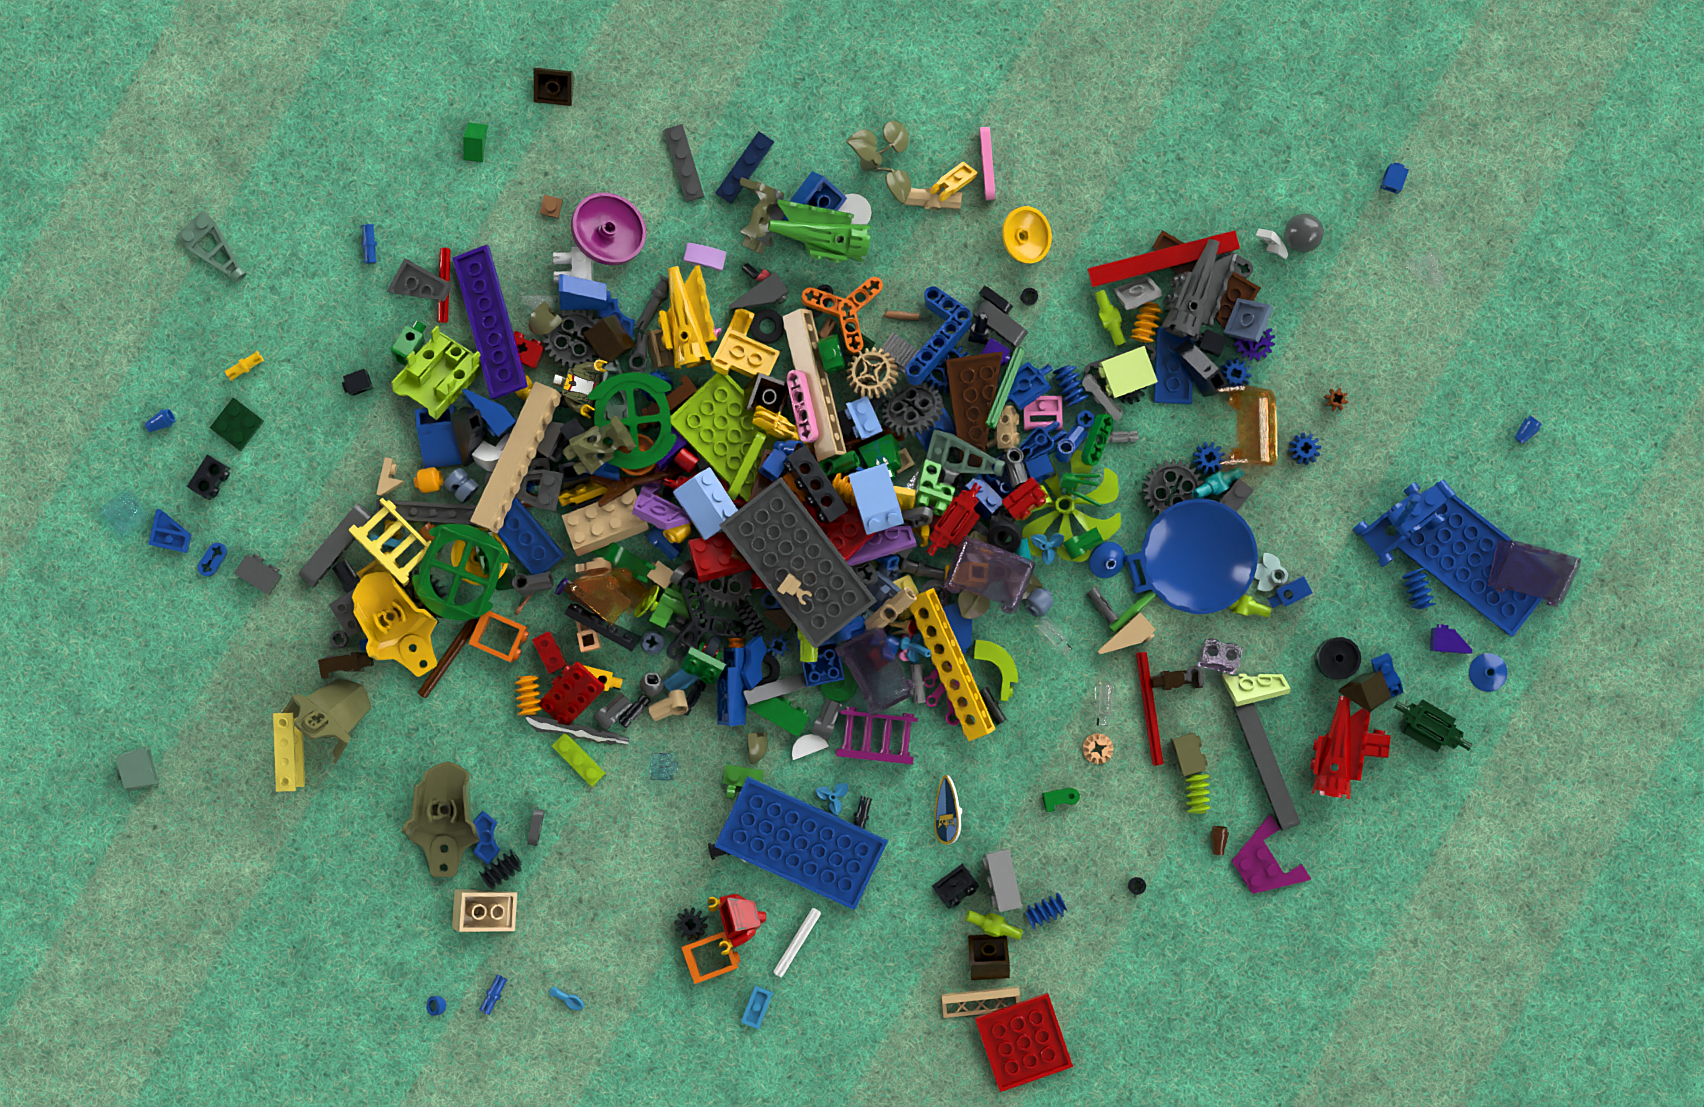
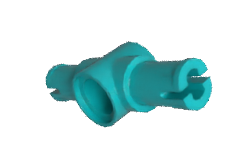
[1192,467,1244,499]

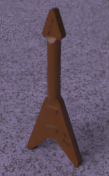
[590,468,683,507]

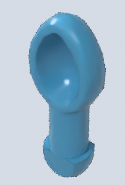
[549,987,584,1010]

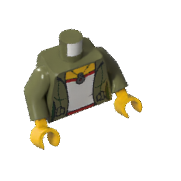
[553,359,607,419]

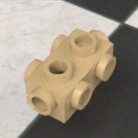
[986,406,1020,452]

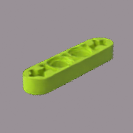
[727,431,766,501]

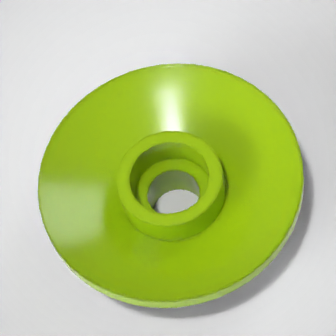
[634,585,659,618]

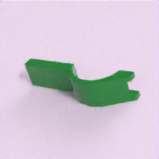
[591,542,656,584]

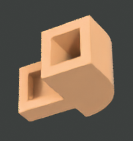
[576,612,602,653]

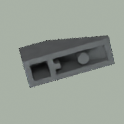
[729,272,789,311]

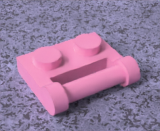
[1023,396,1063,431]

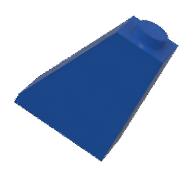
[559,274,611,310]
[943,602,972,654]

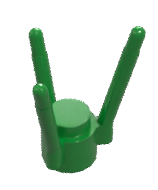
[1061,472,1102,507]

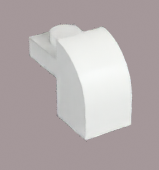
[472,433,510,472]

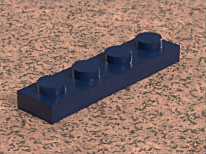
[715,131,774,204]

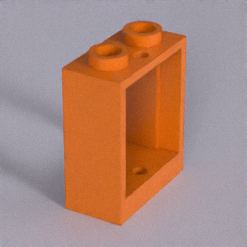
[468,611,529,663]
[681,930,741,984]

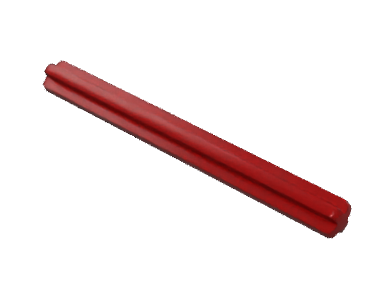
[1136,652,1164,766]

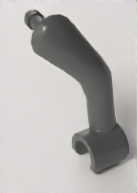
[949,447,965,489]

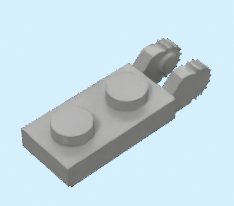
[1082,374,1123,421]

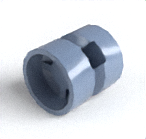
[443,468,480,504]

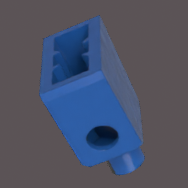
[1267,575,1313,608]

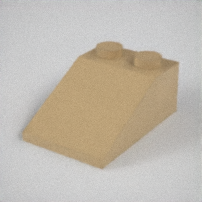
[452,889,517,932]

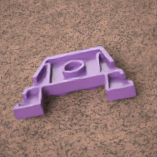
[632,482,692,530]

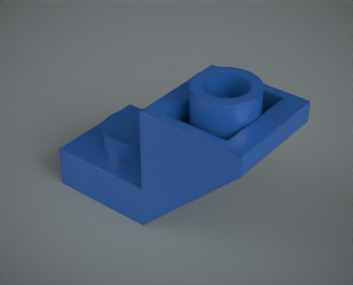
[1371,653,1404,698]

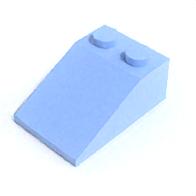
[848,463,904,535]

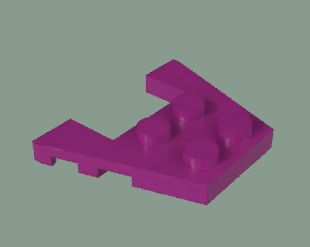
[1231,814,1311,894]

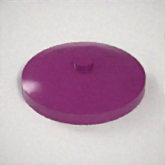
[571,192,646,266]

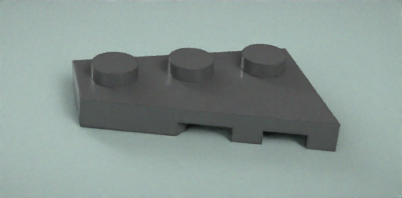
[387,258,453,302]

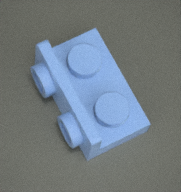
[844,396,883,441]

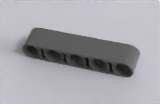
[298,503,374,588]

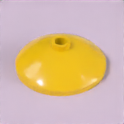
[1002,206,1052,264]
[451,528,509,586]

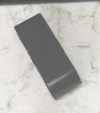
[973,300,1028,348]

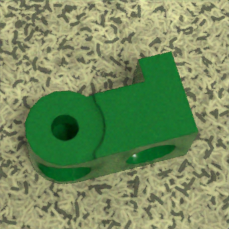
[1042,788,1080,812]

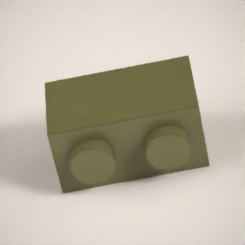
[1171,733,1208,776]

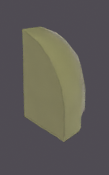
[529,301,563,335]
[747,732,768,764]

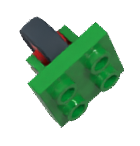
[680,635,726,685]

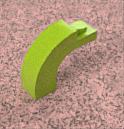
[973,640,1018,701]

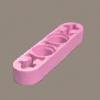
[980,127,995,201]
[787,370,819,443]

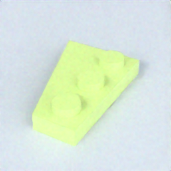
[1221,673,1291,707]

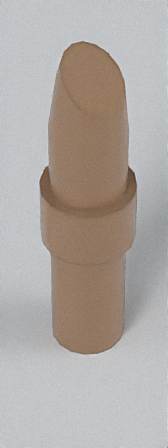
[883,311,920,321]

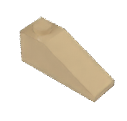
[1096,612,1156,654]

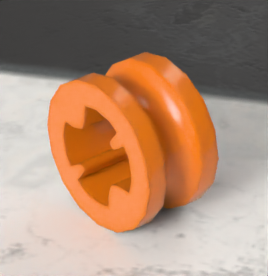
[728,638,745,648]

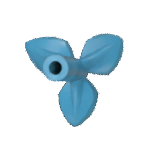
[1031,534,1064,565]
[900,632,931,664]
[815,783,849,816]

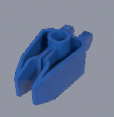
[1019,421,1067,465]

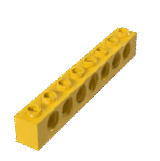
[908,588,995,741]

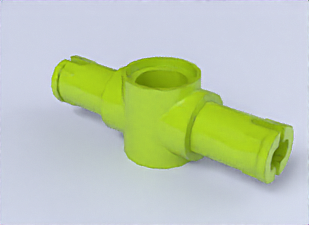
[1094,290,1126,347]
[1229,595,1272,618]
[965,910,1023,940]

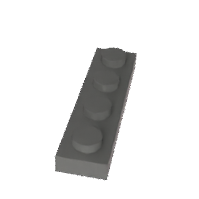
[664,124,705,202]

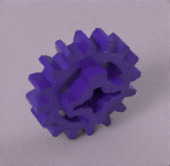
[1233,328,1275,362]

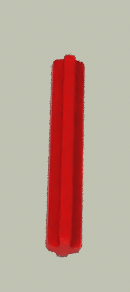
[437,248,451,323]

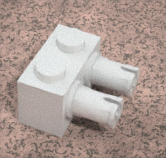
[553,247,594,284]

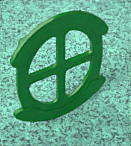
[588,372,677,469]
[412,524,510,620]

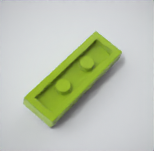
[552,733,606,787]

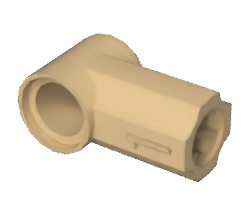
[648,690,688,721]

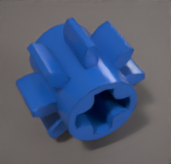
[767,634,790,657]

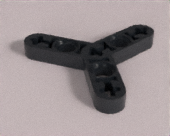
[666,577,746,660]

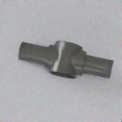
[629,333,649,392]

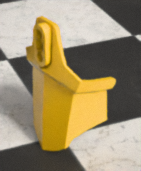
[352,572,438,677]

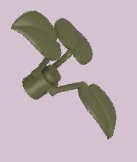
[846,121,911,204]
[958,531,1042,619]

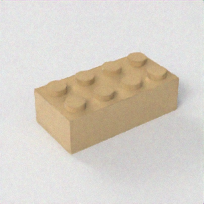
[562,488,650,556]

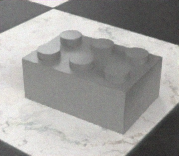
[982,848,1022,912]

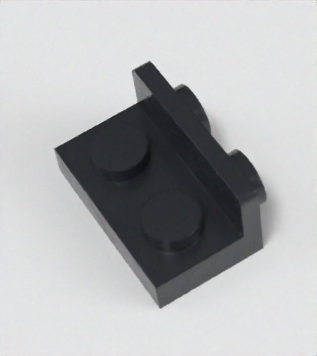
[932,863,979,909]

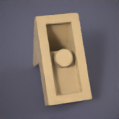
[376,457,406,497]

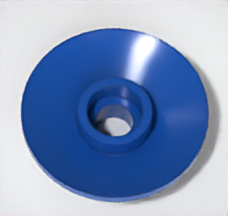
[1089,542,1125,578]
[1469,653,1507,692]

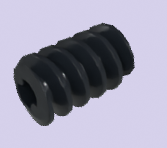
[479,849,522,890]

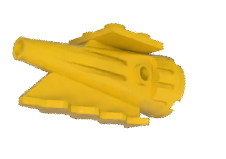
[658,265,717,369]

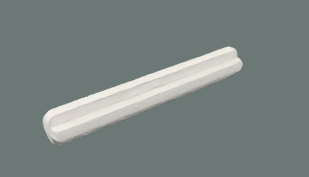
[773,908,821,977]

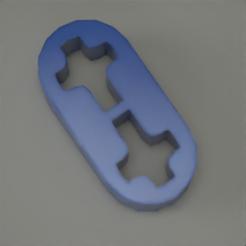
[198,543,227,576]

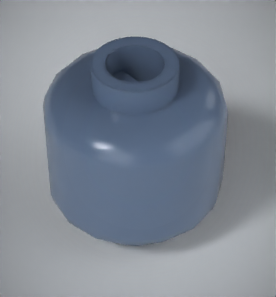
[1025,588,1054,617]

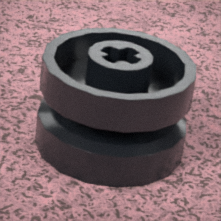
[1314,637,1361,680]

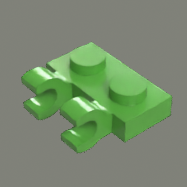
[723,765,764,799]

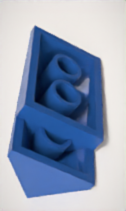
[717,648,748,726]

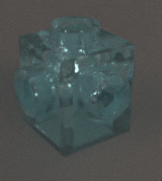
[650,752,678,781]

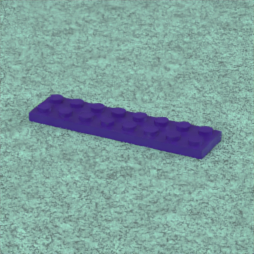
[453,244,528,400]

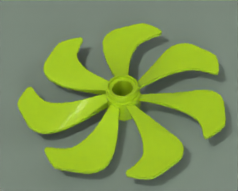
[1006,449,1121,562]

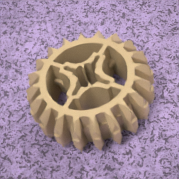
[846,347,898,399]

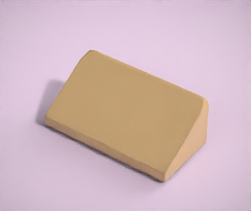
[645,329,674,370]

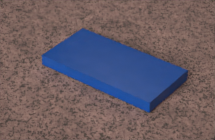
[1153,326,1194,404]
[497,497,566,575]

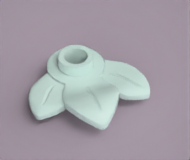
[1254,553,1288,591]

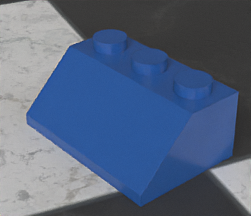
[783,171,847,221]

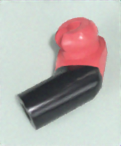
[742,263,771,282]

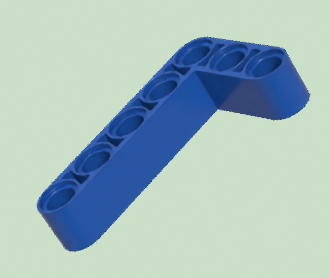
[906,286,972,385]

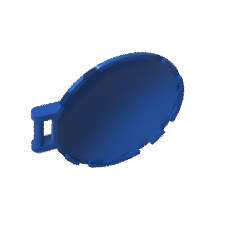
[1124,499,1258,614]

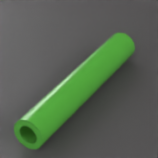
[1108,589,1157,633]

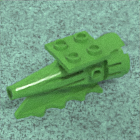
[768,199,871,263]

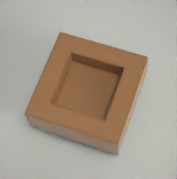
[540,195,563,219]

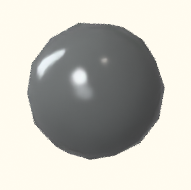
[639,672,664,697]

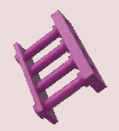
[836,707,918,764]

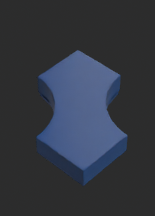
[597,298,635,339]
[740,635,767,689]
[473,811,501,865]

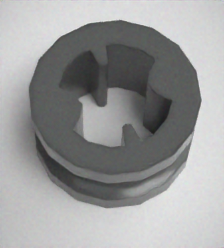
[330,631,348,648]

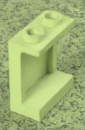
[1098,346,1158,399]

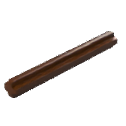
[418,618,479,698]

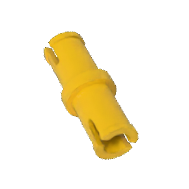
[225,351,264,381]

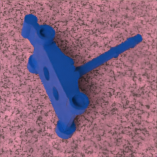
[1352,479,1456,567]

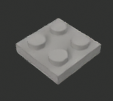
[1113,275,1162,310]

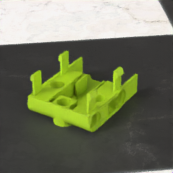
[391,325,483,420]

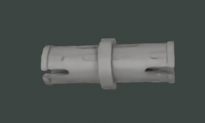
[910,664,926,703]

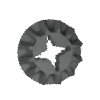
[921,580,950,608]

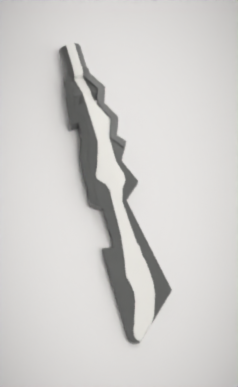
[525,715,629,745]

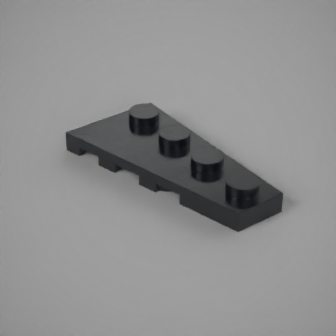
[564,603,641,652]

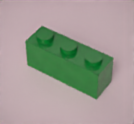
[748,697,810,737]

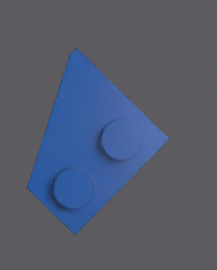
[148,509,192,553]

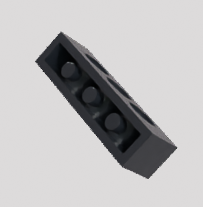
[783,445,848,526]

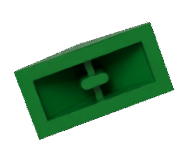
[463,123,488,162]

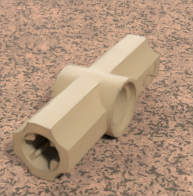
[904,187,962,210]
[864,586,917,634]

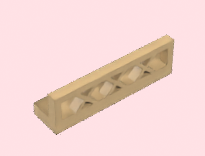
[941,986,1020,1018]

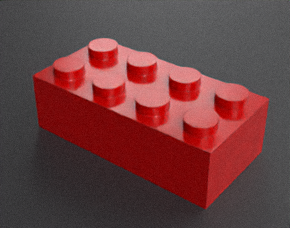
[688,532,753,583]

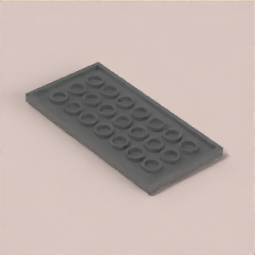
[719,477,877,649]

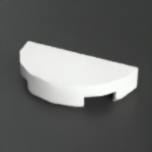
[792,734,829,760]

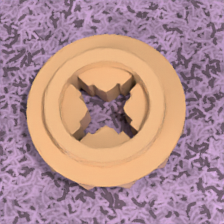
[1083,733,1114,764]

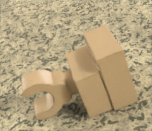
[777,573,812,605]

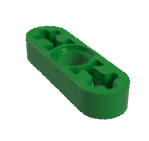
[1081,413,1113,466]

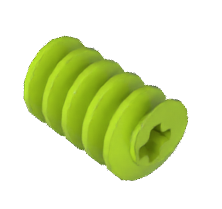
[1185,774,1211,814]

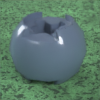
[876,562,900,582]
[640,630,665,655]

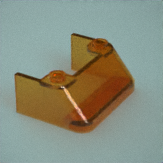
[1219,386,1277,467]
[569,567,649,626]

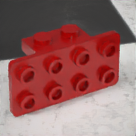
[538,661,605,725]

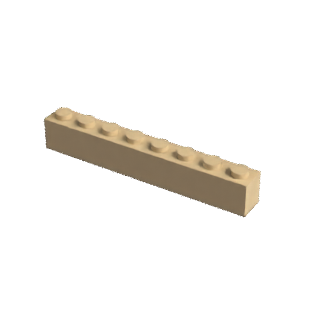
[782,309,846,462]
[470,382,562,534]

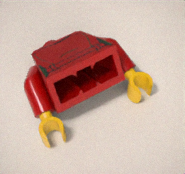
[707,894,766,955]

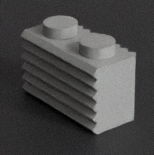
[881,332,919,375]

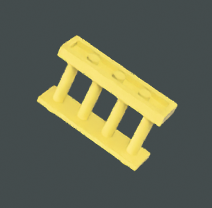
[349,498,437,587]
[273,710,305,792]

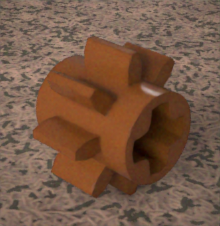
[1324,388,1348,412]

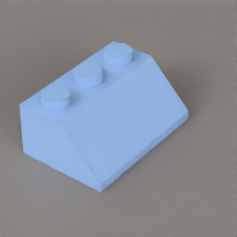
[673,467,738,541]

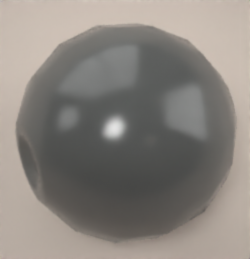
[1284,213,1324,253]

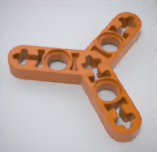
[801,277,883,355]

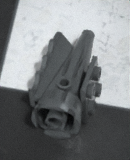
[1161,239,1237,341]

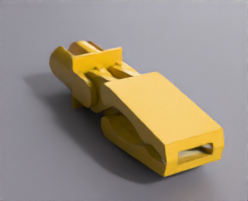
[752,405,817,458]

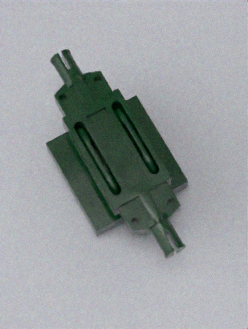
[1394,700,1472,752]

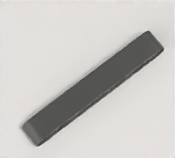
[1233,703,1300,831]

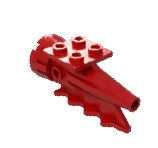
[1310,696,1371,799]

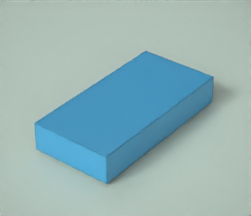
[663,669,700,693]

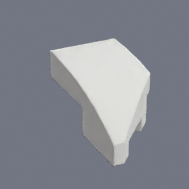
[1256,228,1288,259]

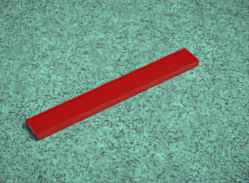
[1087,230,1240,288]

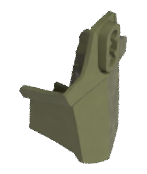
[281,679,371,764]
[402,761,480,877]

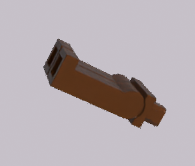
[638,375,698,432]

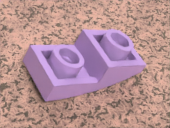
[683,243,727,271]

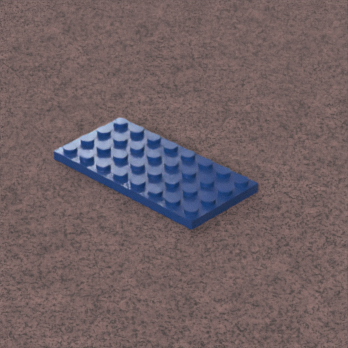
[1397,482,1559,637]
[714,776,888,910]

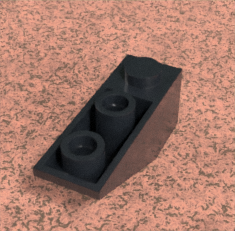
[1174,339,1228,397]
[450,407,484,467]

